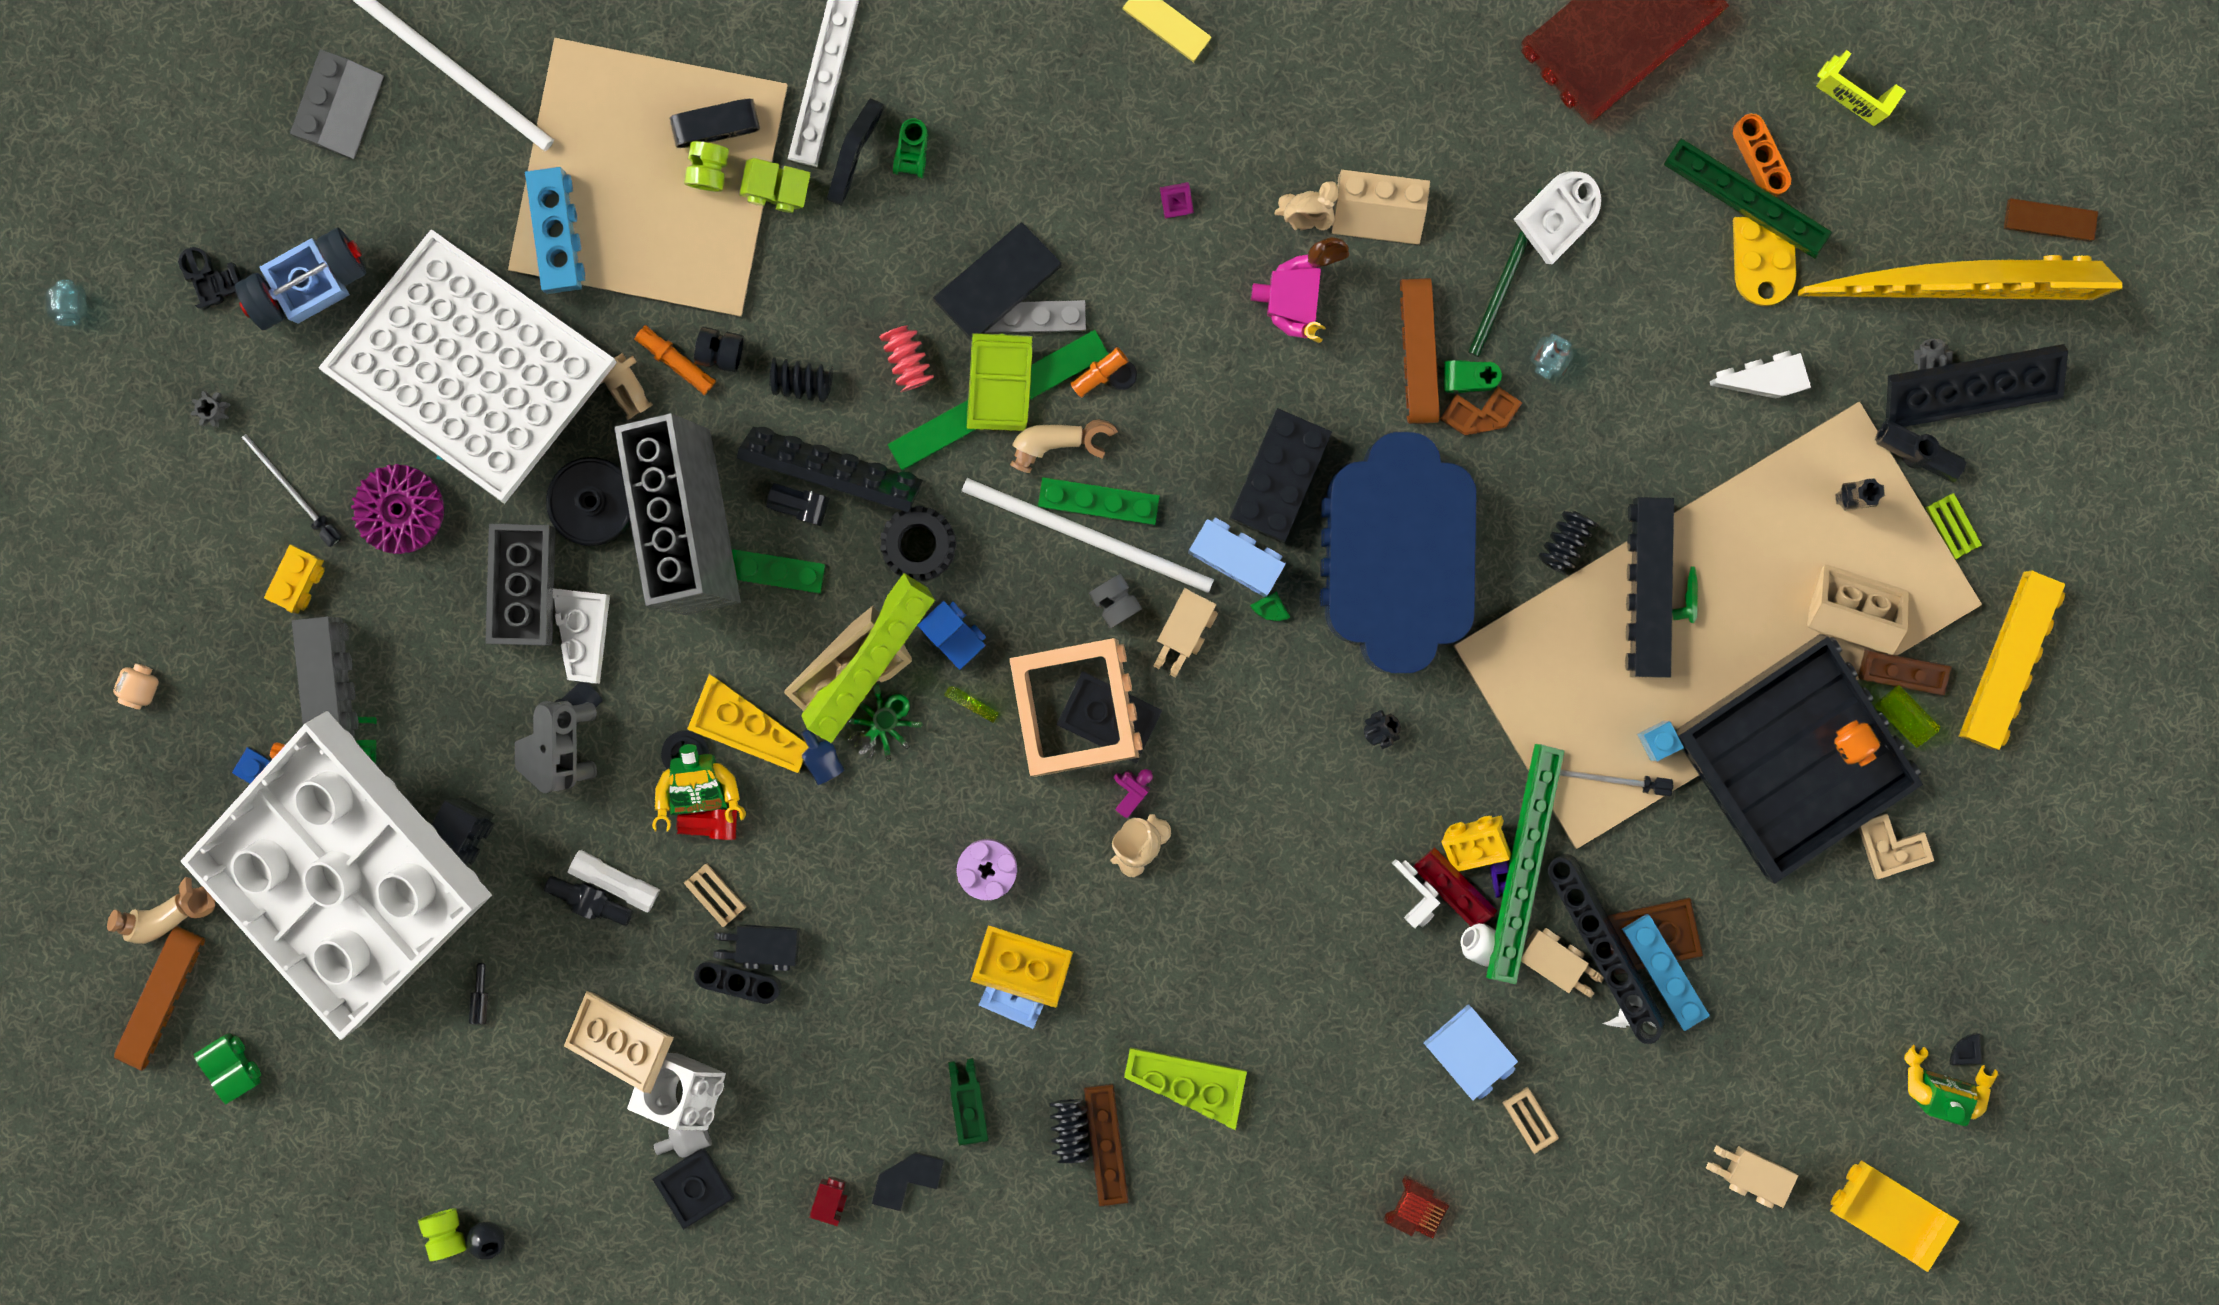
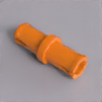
[1071,347,1129,398]

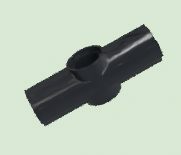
[1875,420,1967,483]
[1835,478,1885,511]

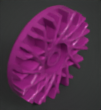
[351,464,444,554]

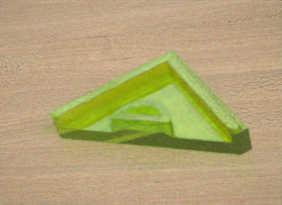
[944,686,999,723]

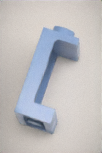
[1424,1005,1518,1100]

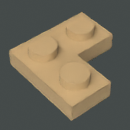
[1859,813,1934,879]

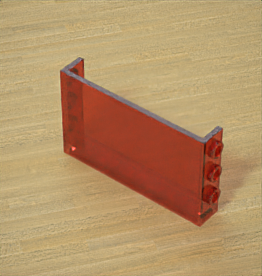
[1521,0,1729,125]

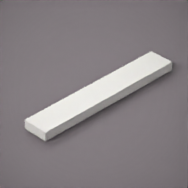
[788,0,859,168]

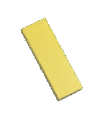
[1123,0,1212,63]

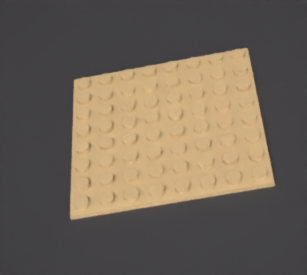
[508,38,788,317]

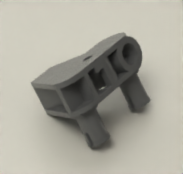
[515,701,597,793]

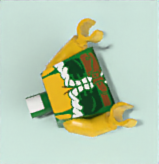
[652,744,746,831]
[1904,1045,1998,1126]

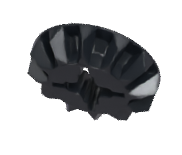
[661,730,709,769]

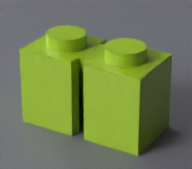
[739,158,811,213]

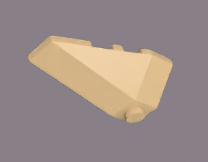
[784,606,912,711]

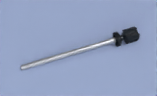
[242,434,342,547]
[1560,770,1674,797]

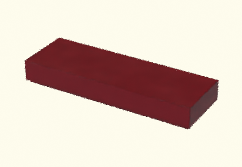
[1413,847,1497,927]

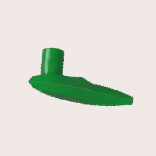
[1672,566,1698,623]

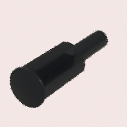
[469,963,488,1025]

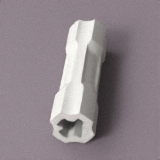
[568,850,660,913]

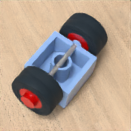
[235,228,366,331]

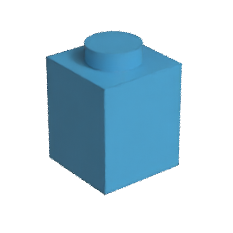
[1637,721,1684,761]

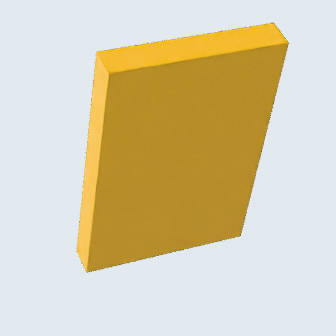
[971,925,1073,1008]

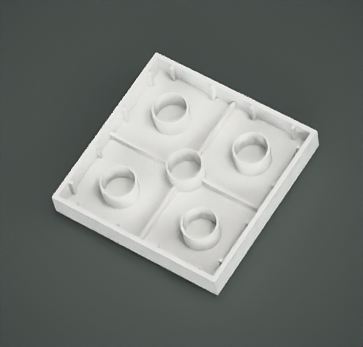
[181,711,492,1040]

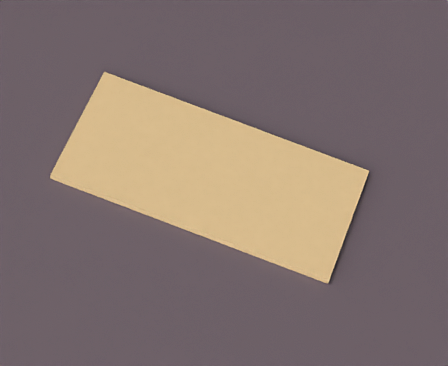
[1453,402,1982,849]

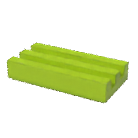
[1925,493,1982,559]

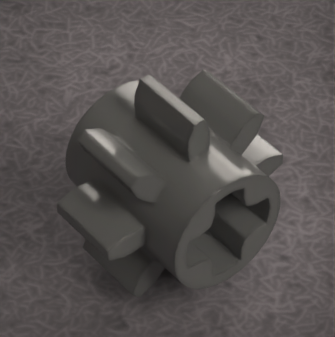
[1914,339,1953,370]
[190,391,230,428]

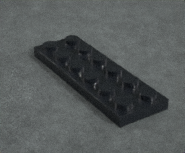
[1886,344,2068,427]
[737,426,923,513]

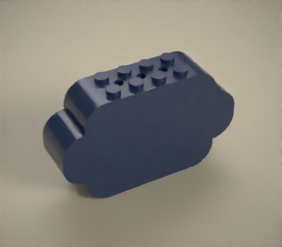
[1320,432,1476,673]

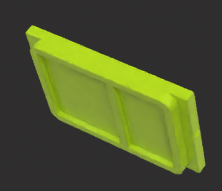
[967,333,1032,431]

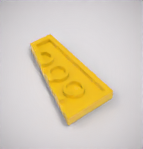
[687,674,808,773]

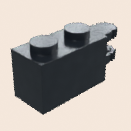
[713,924,800,971]

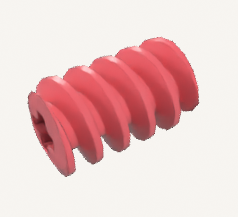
[879,325,934,392]

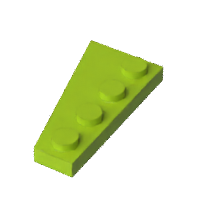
[1124,1047,1247,1130]

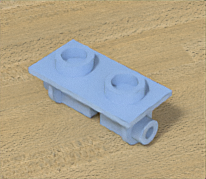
[979,986,1044,1029]

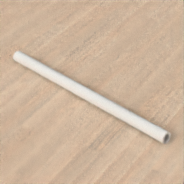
[353,0,554,151]
[962,478,1214,593]

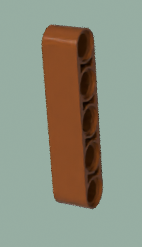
[1400,278,1439,424]
[114,926,205,1071]

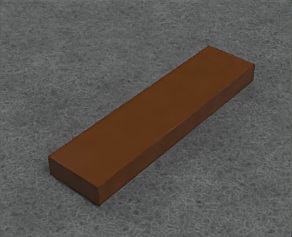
[1084,1084,1129,1207]

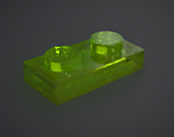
[1875,685,1941,748]

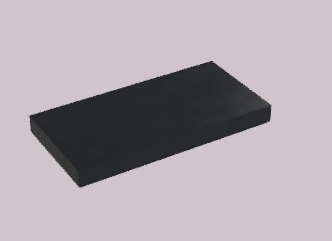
[933,222,1062,341]

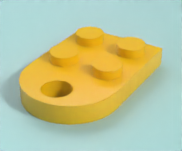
[1733,217,1796,306]

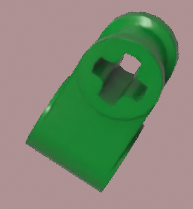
[893,118,928,179]
[1444,360,1502,393]

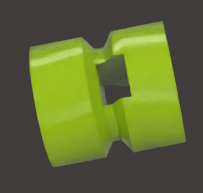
[684,141,729,192]
[418,1208,467,1261]

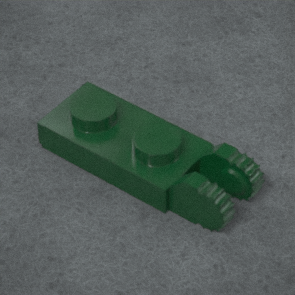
[948,1058,989,1146]

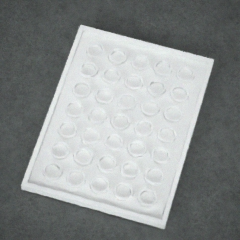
[319,229,617,504]

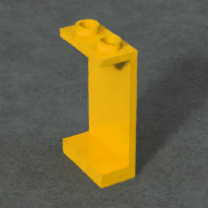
[1830,1160,1959,1272]

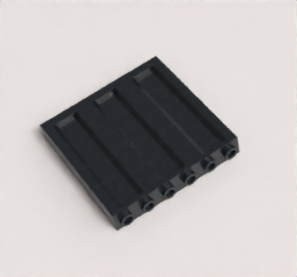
[1675,634,1923,884]

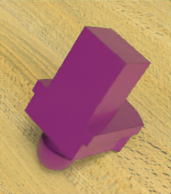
[1114,769,1153,819]

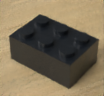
[431,797,495,865]

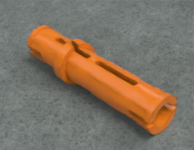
[634,325,716,396]

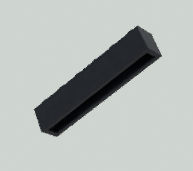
[1625,497,1674,678]

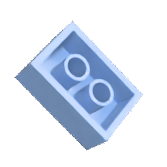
[1188,518,1285,597]

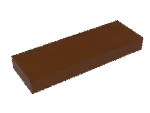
[2004,198,2098,242]
[1858,649,1952,695]

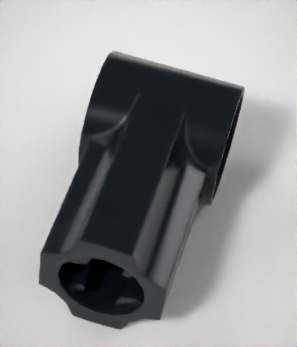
[766,483,830,526]

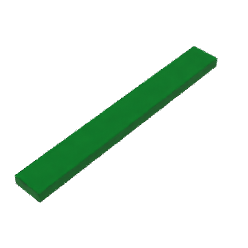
[887,330,1108,471]
[1486,744,1565,984]

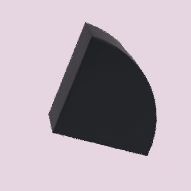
[1950,1033,1982,1065]

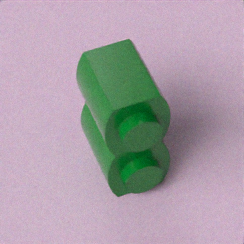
[193,1032,261,1105]

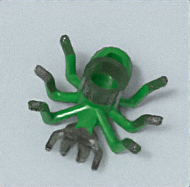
[847,683,923,762]

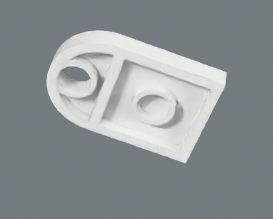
[1514,171,1601,264]

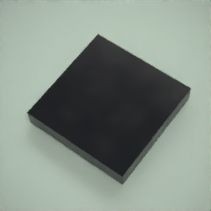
[652,1148,735,1230]

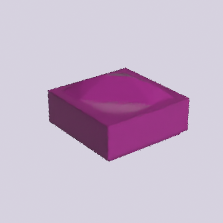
[1159,182,1194,219]

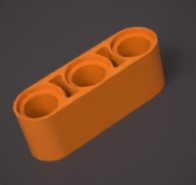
[1733,113,1791,197]

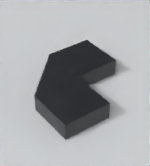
[872,1152,944,1211]

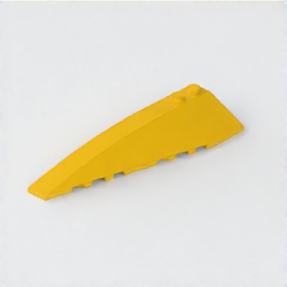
[1798,255,2122,300]

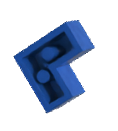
[917,601,986,670]

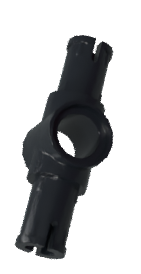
[544,876,633,926]

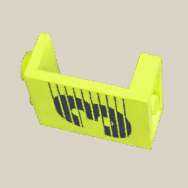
[1816,50,1906,126]

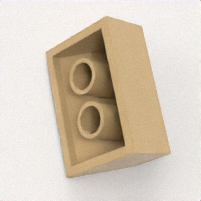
[1331,170,1430,245]
[1808,564,1909,655]

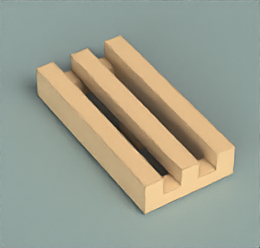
[684,863,746,927]
[1502,1087,1559,1154]

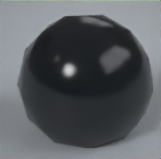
[466,1222,505,1259]

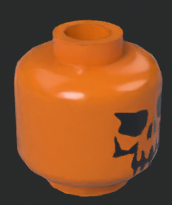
[1834,720,1880,767]

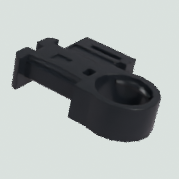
[178,247,241,310]

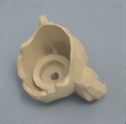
[1274,181,1339,230]
[1110,814,1171,877]

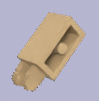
[1153,588,1218,678]
[1521,928,1604,998]
[1706,1145,1799,1208]

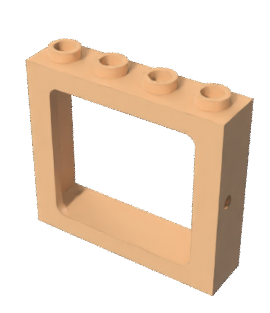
[1009,638,1143,777]

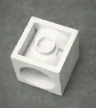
[627,1053,726,1130]

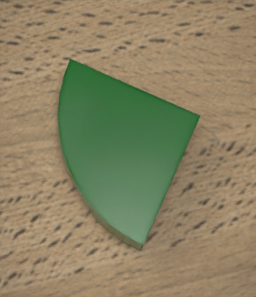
[1250,592,1290,621]

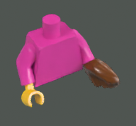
[1251,237,1349,343]

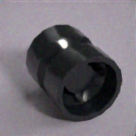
[694,326,744,373]

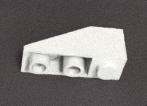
[1710,351,1811,398]

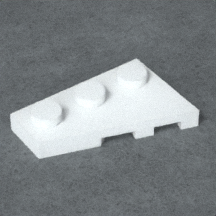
[553,589,610,684]

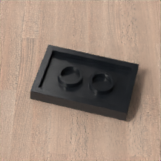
[1056,671,1162,764]

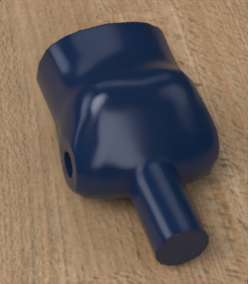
[801,729,845,785]

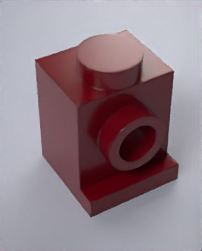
[809,1177,848,1227]

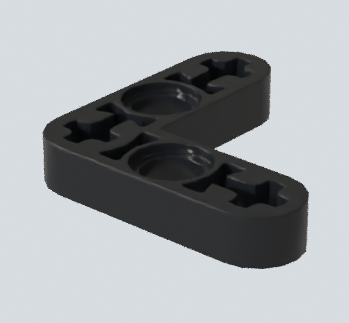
[827,98,884,206]

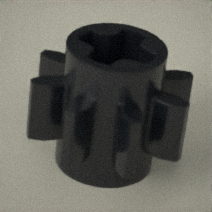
[1364,710,1401,749]

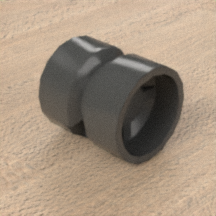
[1089,574,1142,629]

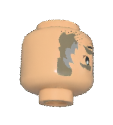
[113,663,159,710]

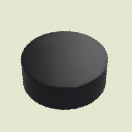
[1108,361,1137,390]

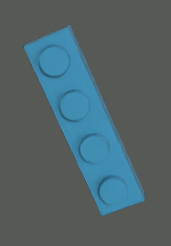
[1622,914,1710,1031]

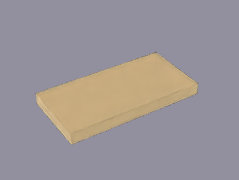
[564,991,674,1094]

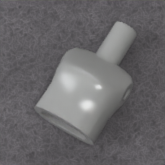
[653,1128,712,1158]

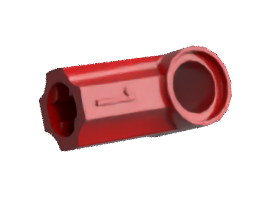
[676,809,737,840]

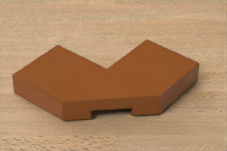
[1440,386,1522,436]

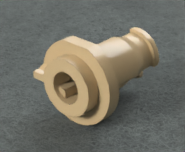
[599,353,653,420]

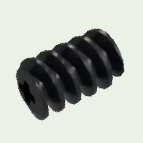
[769,357,833,403]
[1538,511,1599,577]
[1050,1099,1089,1163]

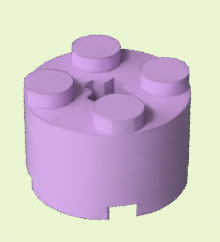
[957,839,1017,900]

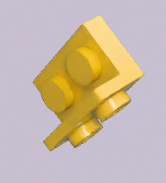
[264,545,324,614]
[1442,816,1511,871]

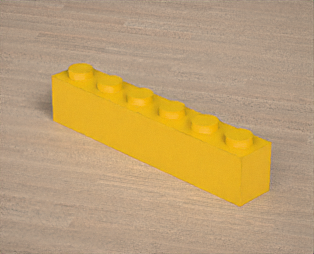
[1959,571,2065,750]

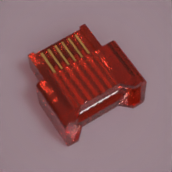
[1383,1174,1450,1239]

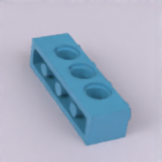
[525,167,585,294]

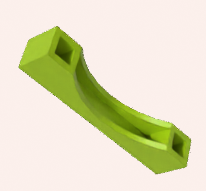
[801,573,935,743]

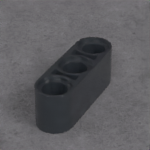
[669,98,760,148]
[694,960,782,1004]

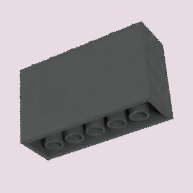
[614,413,741,615]

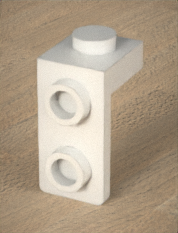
[1392,859,1440,928]

